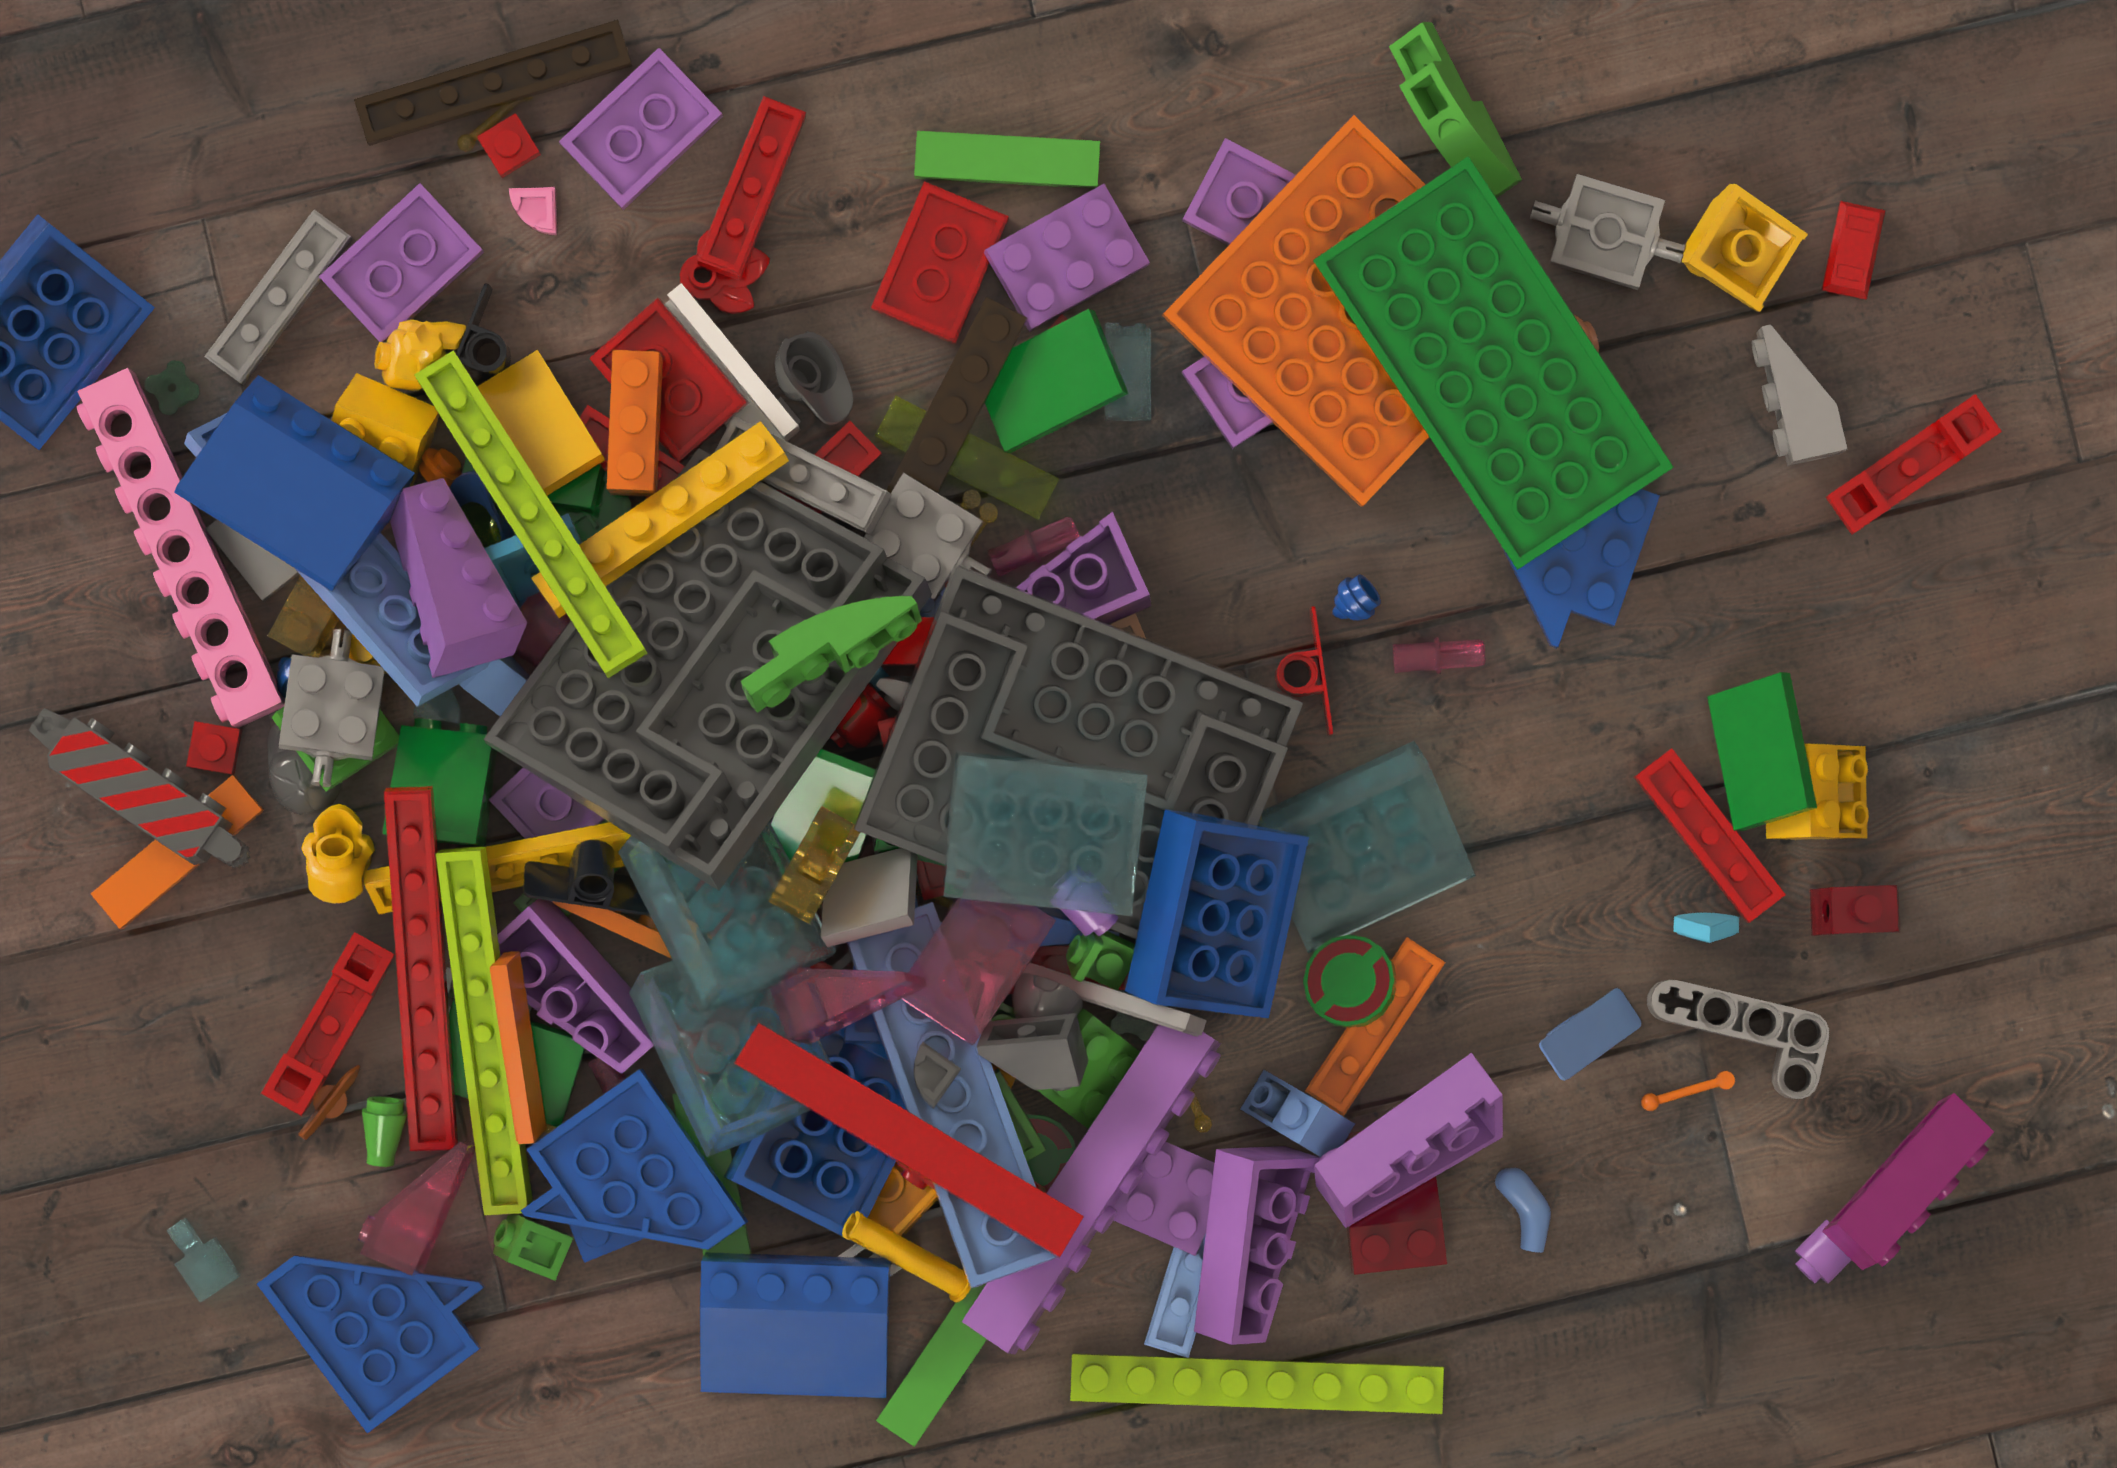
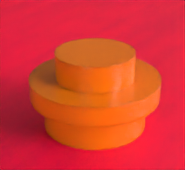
[418,448,462,487]

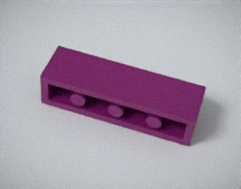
[1822,1093,1994,1270]

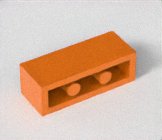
[607,350,663,496]

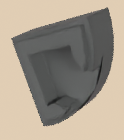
[913,1042,961,1109]

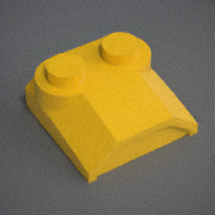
[1682,184,1808,312]

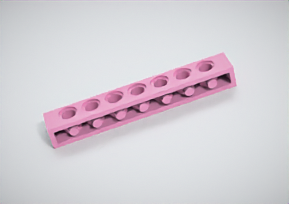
[76,368,285,728]

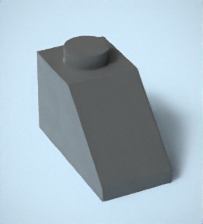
[977,1013,1089,1091]

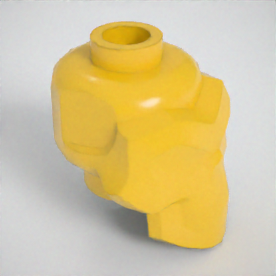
[374,320,466,391]
[301,804,375,904]

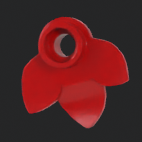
[680,230,770,314]

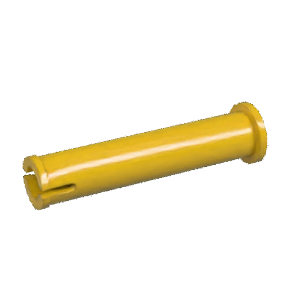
[842,1211,971,1303]

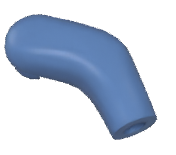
[1495,1167,1551,1253]

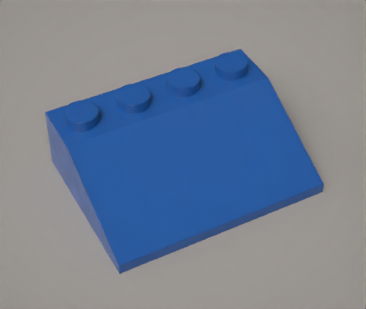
[0,214,155,450]
[174,375,415,591]
[1125,809,1309,1018]
[724,1011,906,1243]
[700,1252,891,1398]

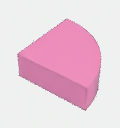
[509,187,557,235]

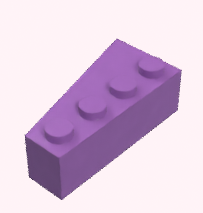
[1194,1146,1321,1345]

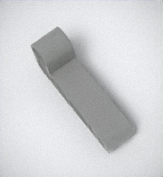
[1647,980,1829,1099]

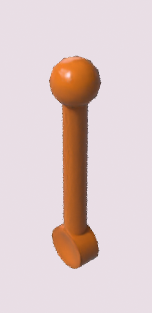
[1641,1071,1735,1111]

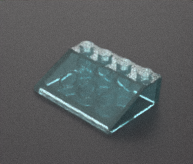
[1257,741,1476,953]
[943,751,1148,916]
[618,822,837,1014]
[629,927,832,1157]

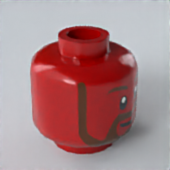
[830,684,891,749]

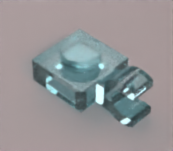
[167,1218,241,1303]

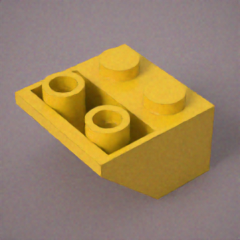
[331,373,439,487]
[1766,743,1869,840]

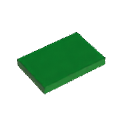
[985,309,1129,453]
[1707,672,1817,831]
[449,998,585,1127]

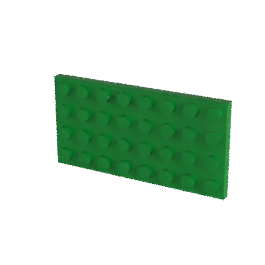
[1313,156,1674,570]

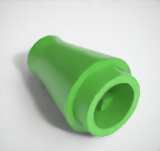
[362,1096,407,1167]

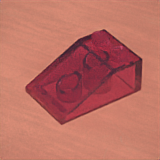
[894,869,1056,1046]
[358,1141,475,1276]

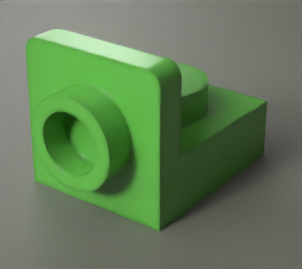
[1066,931,1135,991]
[493,1214,573,1280]

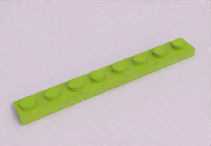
[414,350,648,678]
[436,846,533,1215]
[1070,1353,1444,1414]

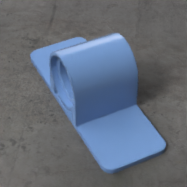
[1539,988,1642,1081]

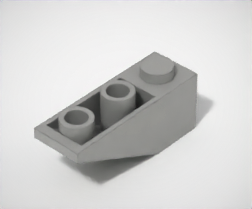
[1752,325,1847,466]

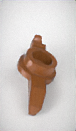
[298,1065,360,1140]

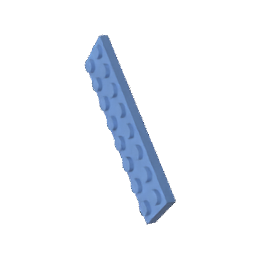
[184,413,490,707]
[846,902,1058,1289]

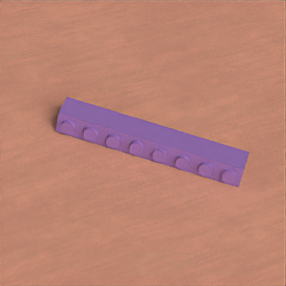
[962,1025,1221,1355]

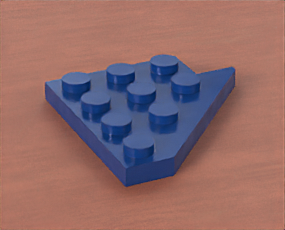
[1502,489,1660,649]
[520,1069,748,1250]
[257,1255,485,1433]

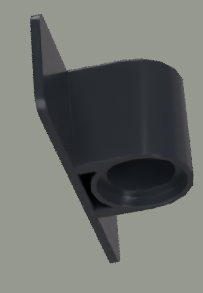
[456,283,511,378]
[523,840,653,915]

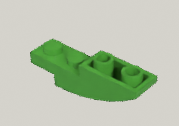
[1389,22,1522,198]
[740,596,922,713]

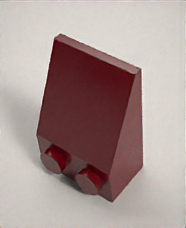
[1343,1131,1447,1275]

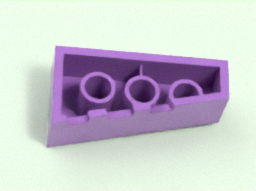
[390,478,527,678]
[1016,512,1151,624]
[498,899,669,1074]
[1314,1053,1503,1228]

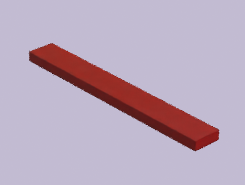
[384,786,458,1151]
[734,1023,1084,1258]

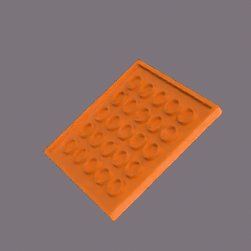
[1162,115,1429,507]

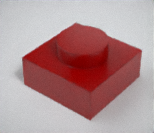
[477,113,541,178]
[186,721,242,775]

